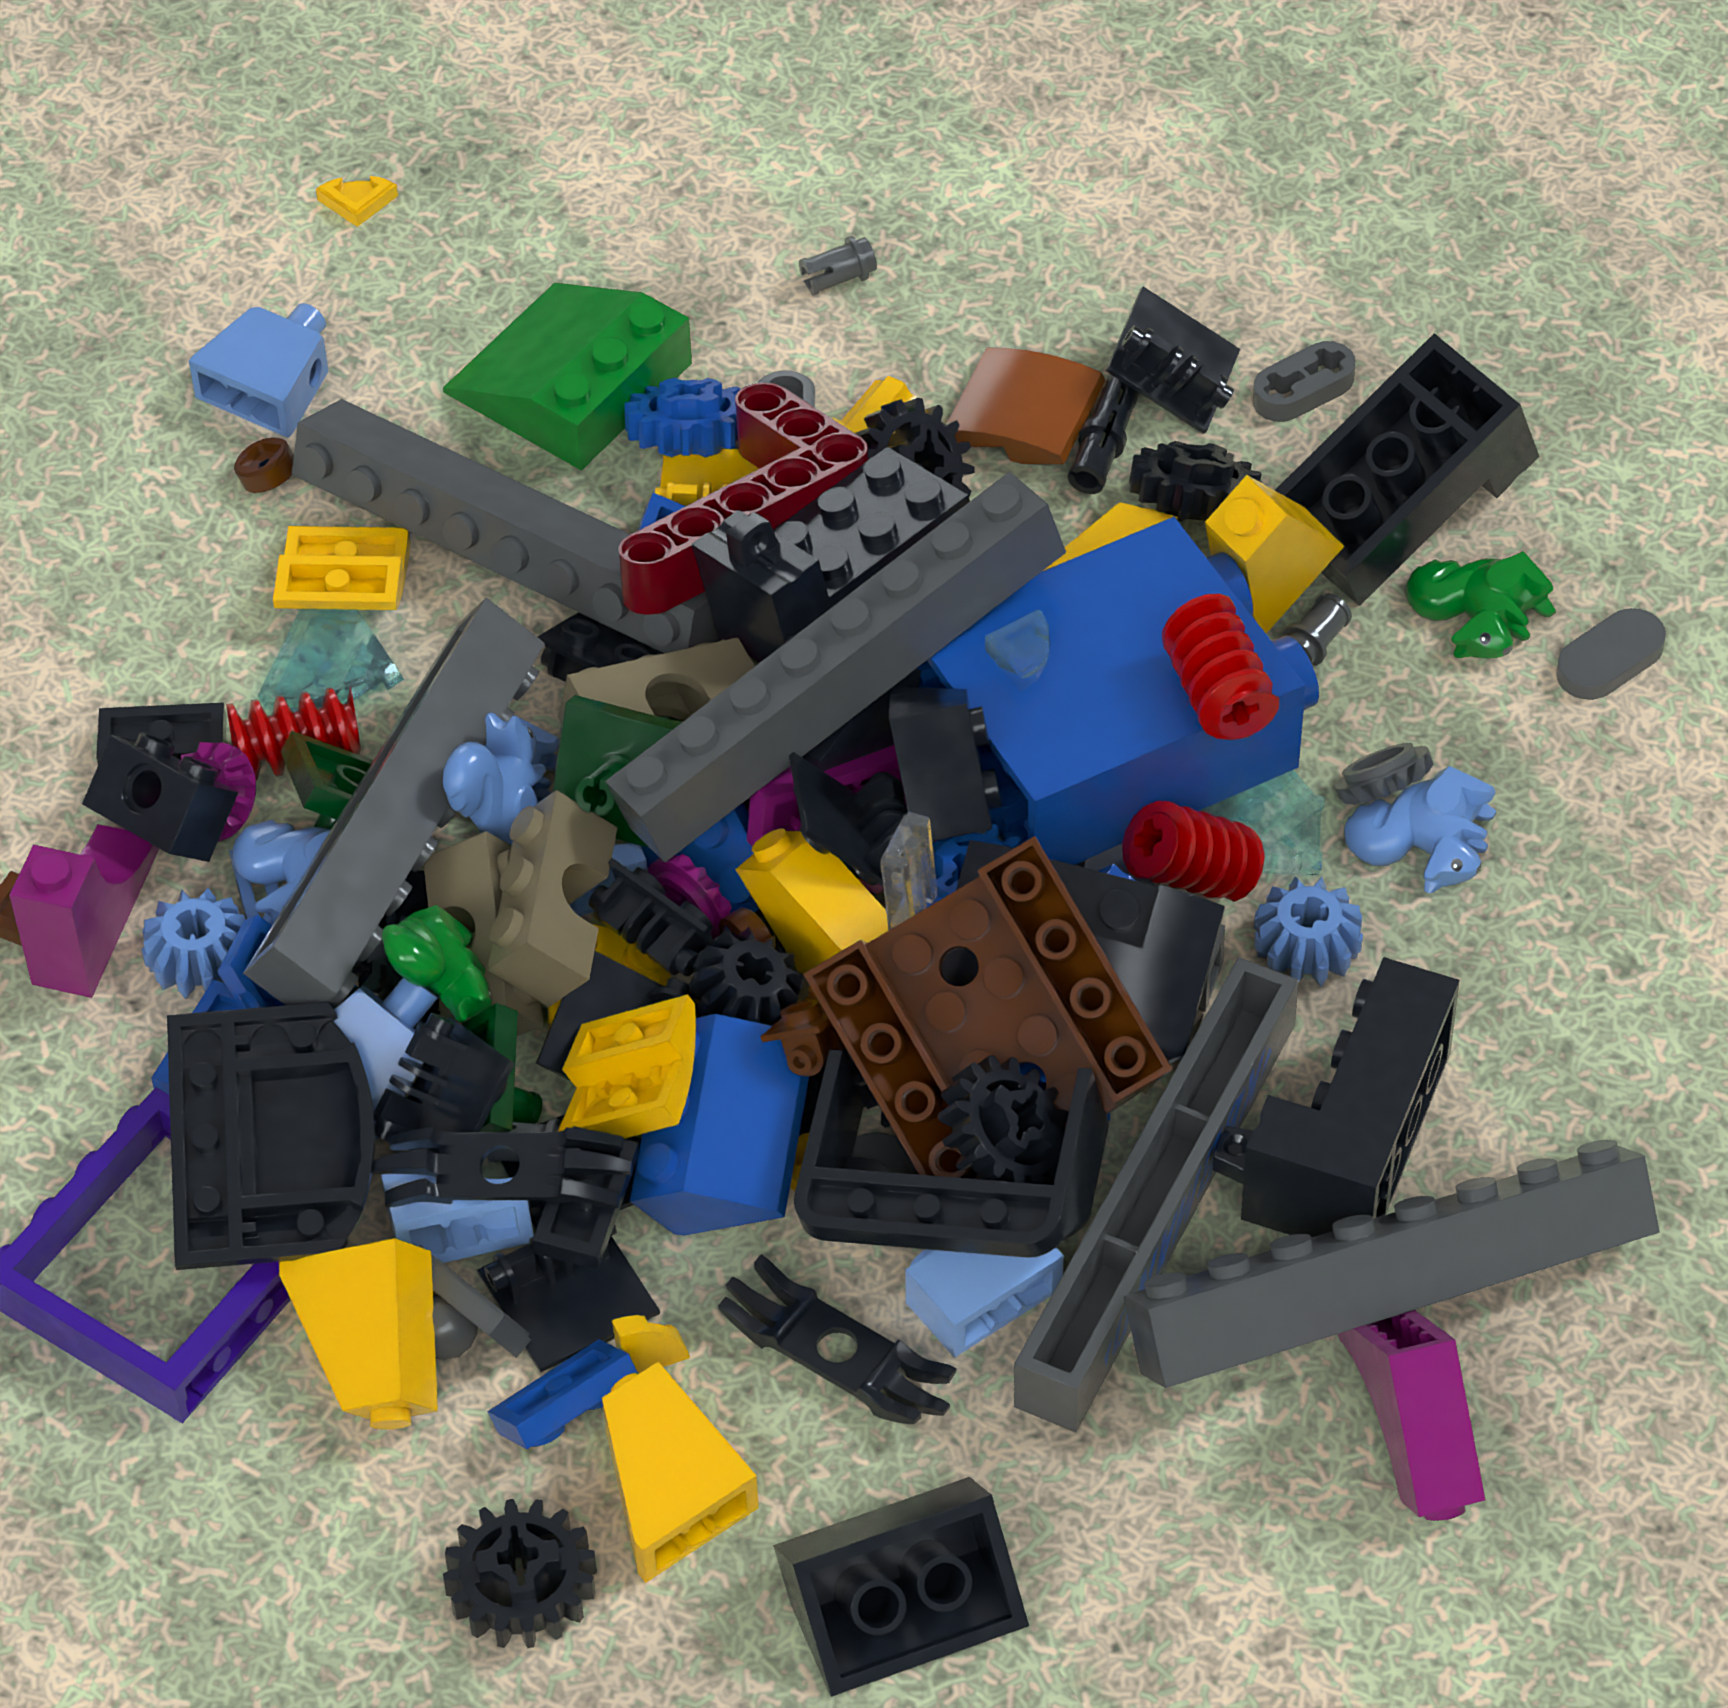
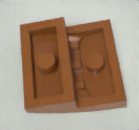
[947,347,1106,464]

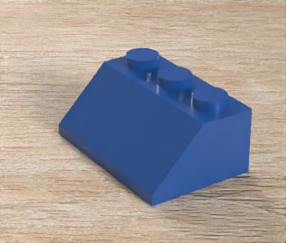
[630,1014,809,1236]

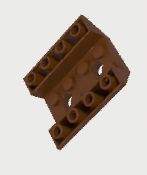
[803,836,1173,1179]

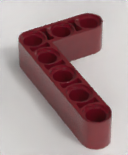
[618,382,868,615]

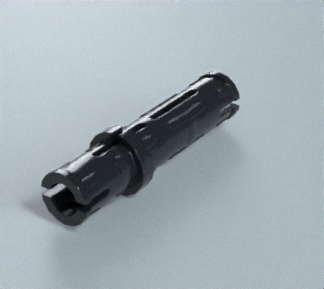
[1067,374,1139,494]

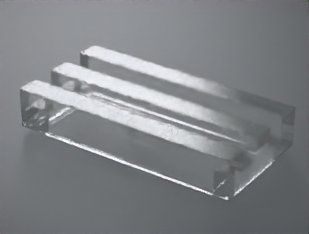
[880,811,937,931]

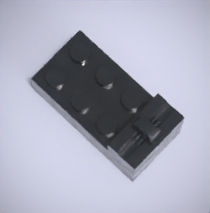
[1275,333,1540,606]
[691,447,970,663]
[1213,957,1460,1238]

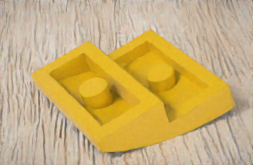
[273,526,411,610]
[558,994,696,1139]

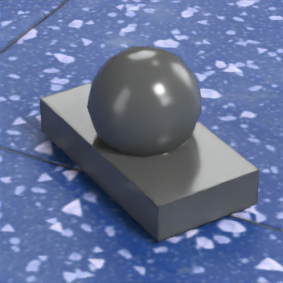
[414,1244,532,1360]

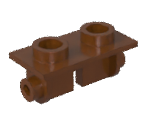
[760,987,846,1076]

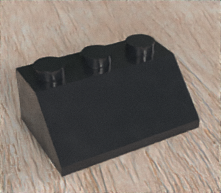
[773,1477,1029,1697]

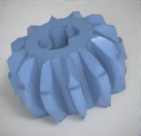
[1254,876,1363,987]
[142,888,245,999]

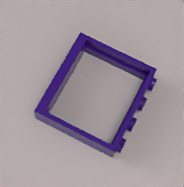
[0,1087,291,1424]

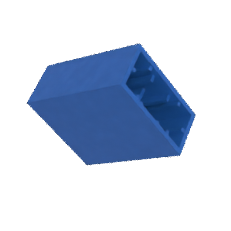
[917,517,1319,865]

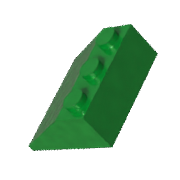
[443,283,692,471]

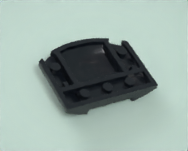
[942,840,1225,1065]
[167,1002,375,1270]

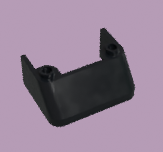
[794,1050,1109,1258]

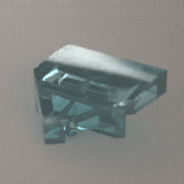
[257,609,404,712]
[1200,770,1325,876]

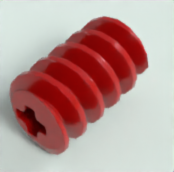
[1162,593,1280,740]
[226,685,361,780]
[1122,801,1265,902]

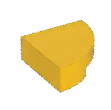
[316,176,398,227]
[612,1315,690,1374]

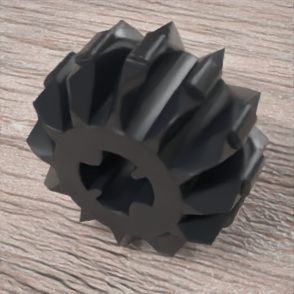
[689,927,804,1026]

